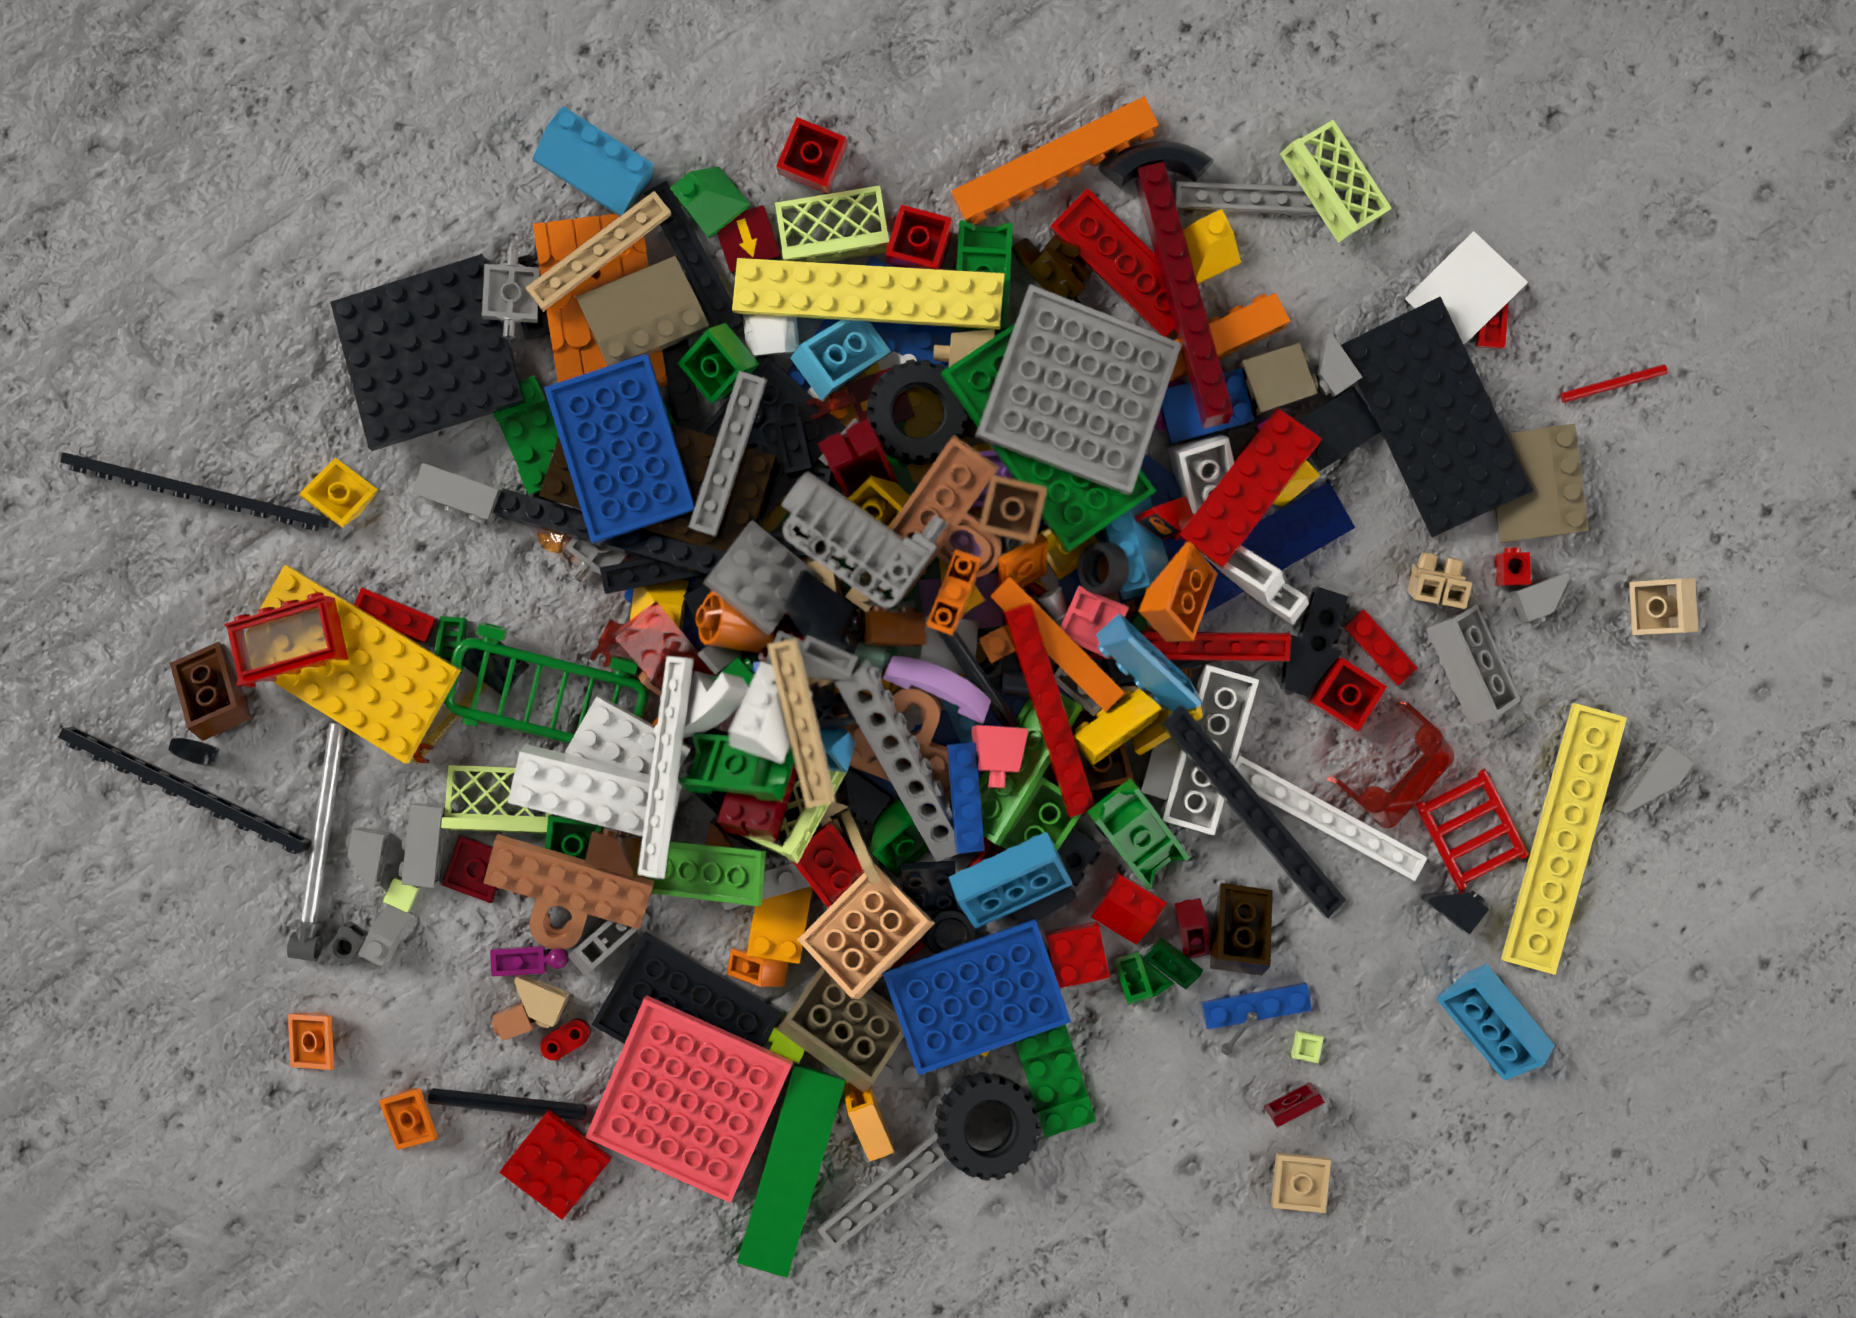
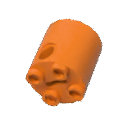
[696,591,774,653]

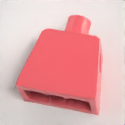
[972,725,1028,788]

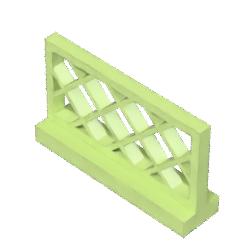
[1280,120,1392,243]
[775,185,889,263]
[441,765,551,834]
[741,770,846,864]

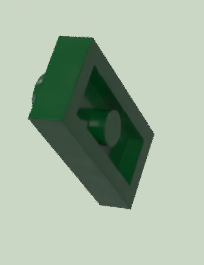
[1144,937,1203,990]

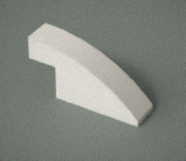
[1201,546,1309,625]
[653,671,749,738]

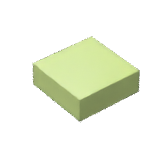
[383,877,420,912]
[1291,1030,1324,1063]

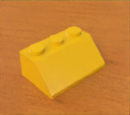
[1074,689,1161,766]

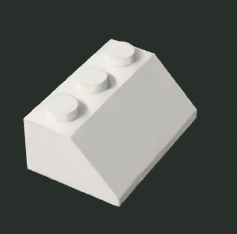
[729,662,812,764]

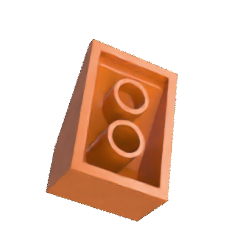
[1139,542,1218,642]

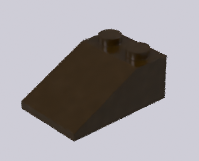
[1210,883,1273,976]

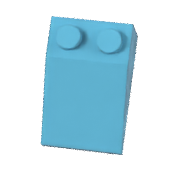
[790,320,891,401]

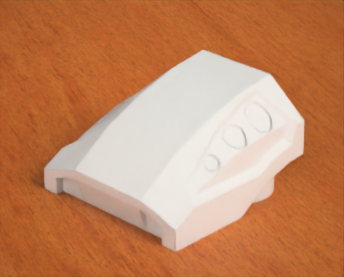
[742,314,799,358]

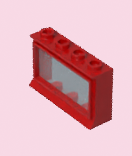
[224,592,349,688]

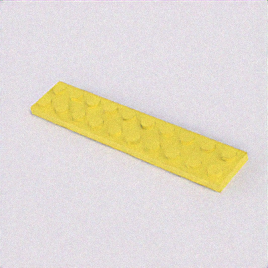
[732,258,1005,329]
[1501,703,1627,975]

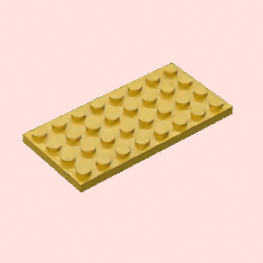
[245,565,461,764]

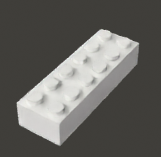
[1159,665,1259,835]
[508,744,682,836]

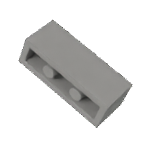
[412,463,502,524]
[399,803,446,888]

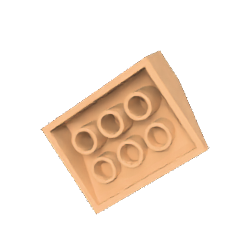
[798,864,935,999]

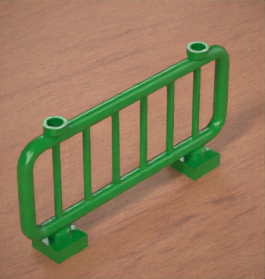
[444,621,649,743]

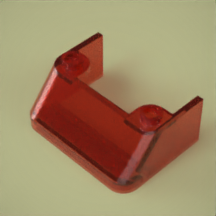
[1327,701,1454,828]

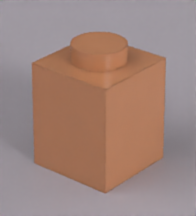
[492,1002,537,1041]

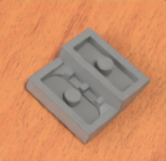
[918,615,979,674]

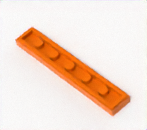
[990,576,1125,712]

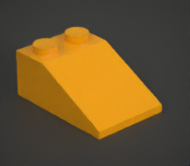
[747,886,813,964]

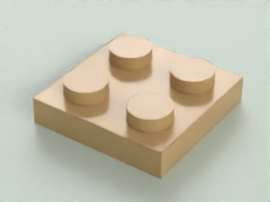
[1271,1152,1331,1213]

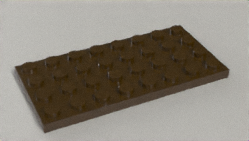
[539,423,777,552]

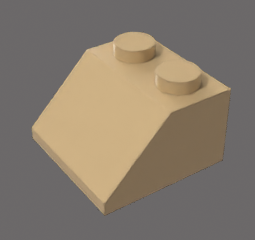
[1629,578,1698,635]

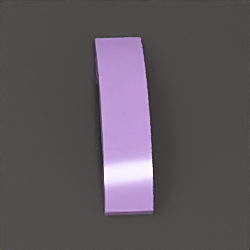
[883,656,991,723]

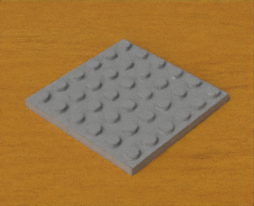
[975,285,1182,495]

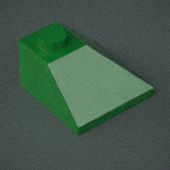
[670,166,751,239]
[869,799,929,877]

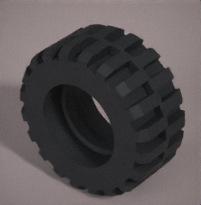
[867,359,970,465]
[934,1072,1041,1181]

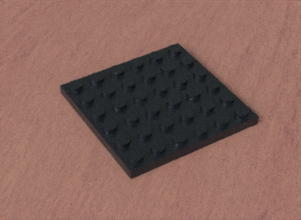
[330,254,526,451]

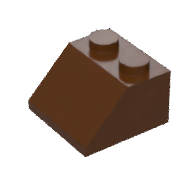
[864,606,927,647]
[585,828,645,878]

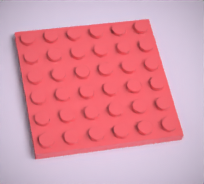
[585,995,793,1203]

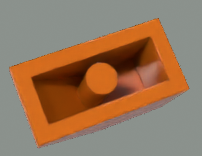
[727,948,789,987]

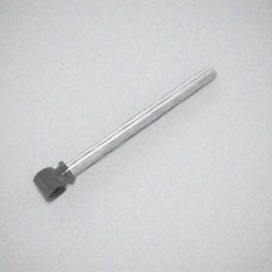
[287,723,345,962]

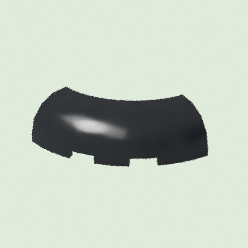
[1101,141,1214,189]

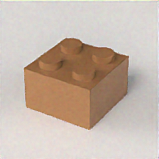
[979,475,1047,544]

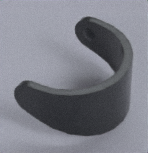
[169,737,220,766]

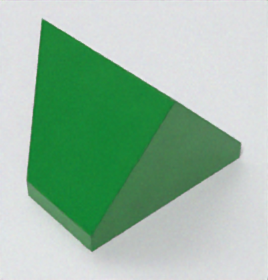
[1113,952,1175,1004]

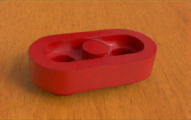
[540,1018,591,1061]

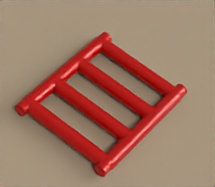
[1415,769,1529,891]

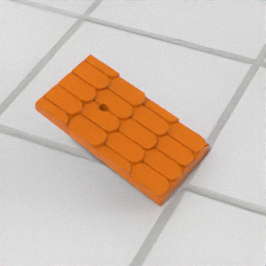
[533,214,668,387]

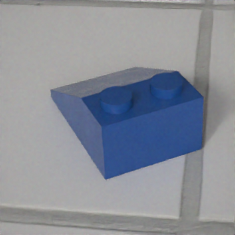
[1160,368,1255,444]

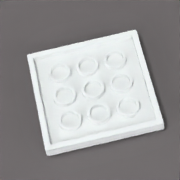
[564,694,692,837]

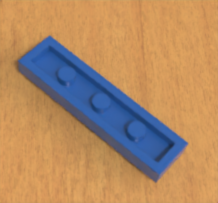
[947,742,984,854]
[1201,982,1312,1030]

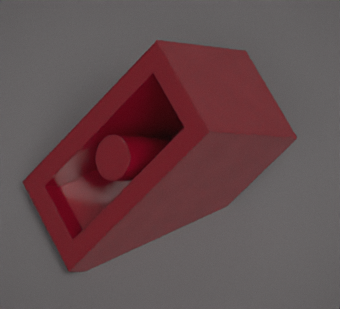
[1174,898,1210,959]

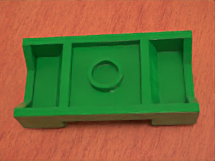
[953,220,1013,333]
[493,375,559,496]
[678,733,795,802]
[1087,779,1190,890]
[1015,1024,1096,1138]

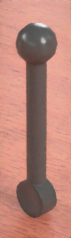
[1221,1011,1258,1055]

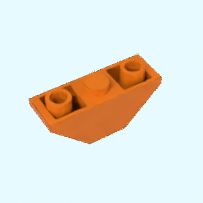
[926,549,982,636]

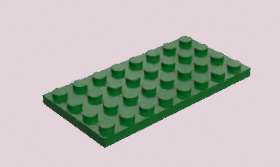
[941,324,1156,553]

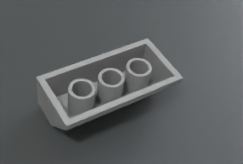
[1426,604,1521,726]

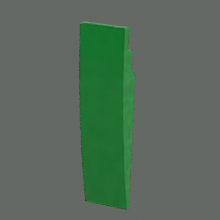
[737,1064,846,1278]

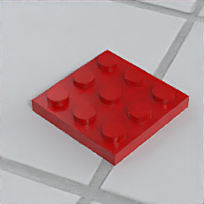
[499,1109,612,1220]

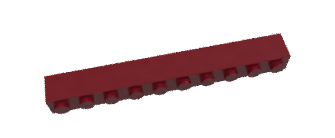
[1135,162,1233,428]

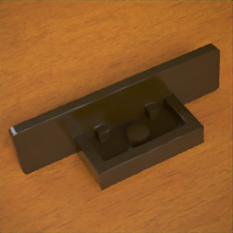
[1012,238,1086,304]

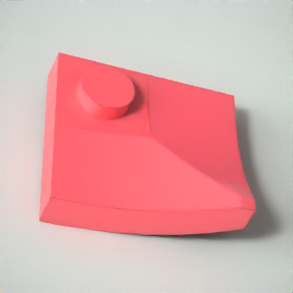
[1060,586,1129,658]

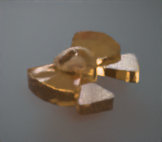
[537,532,567,554]

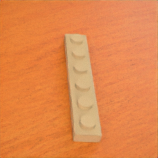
[525,191,672,312]
[768,638,836,808]

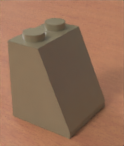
[1234,343,1318,418]

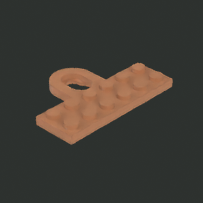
[889,435,1002,598]
[825,684,952,803]
[484,834,655,949]

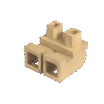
[1408,552,1472,609]

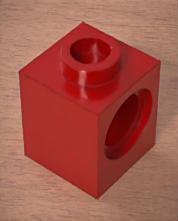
[1496,547,1531,586]

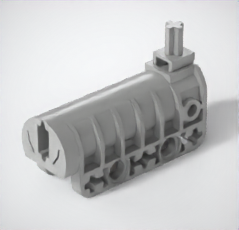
[782,471,948,607]

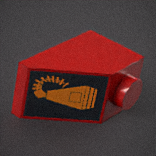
[1134,496,1194,541]

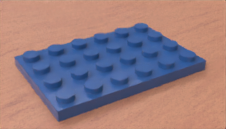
[544,354,695,544]
[883,919,1071,1075]

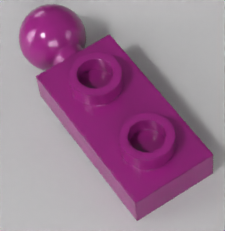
[490,946,569,977]

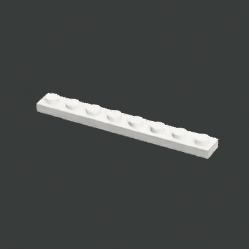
[638,656,693,878]
[1234,755,1427,881]

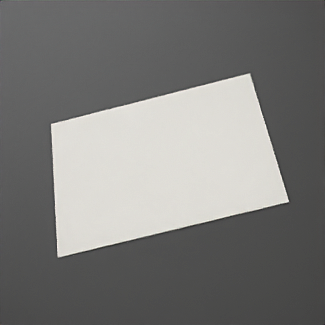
[1405,231,1528,345]

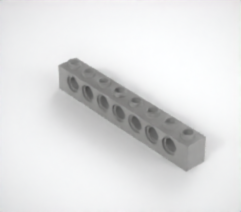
[834,659,958,862]

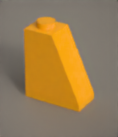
[844,1080,894,1162]

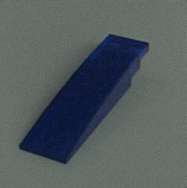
[1202,482,1355,615]

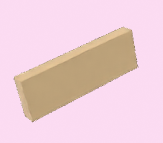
[841,810,881,885]

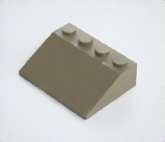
[576,256,709,366]
[1495,424,1589,543]
[777,966,904,1092]

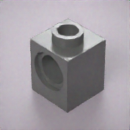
[325,921,368,967]

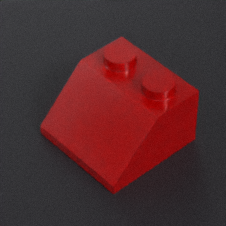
[1091,872,1167,945]

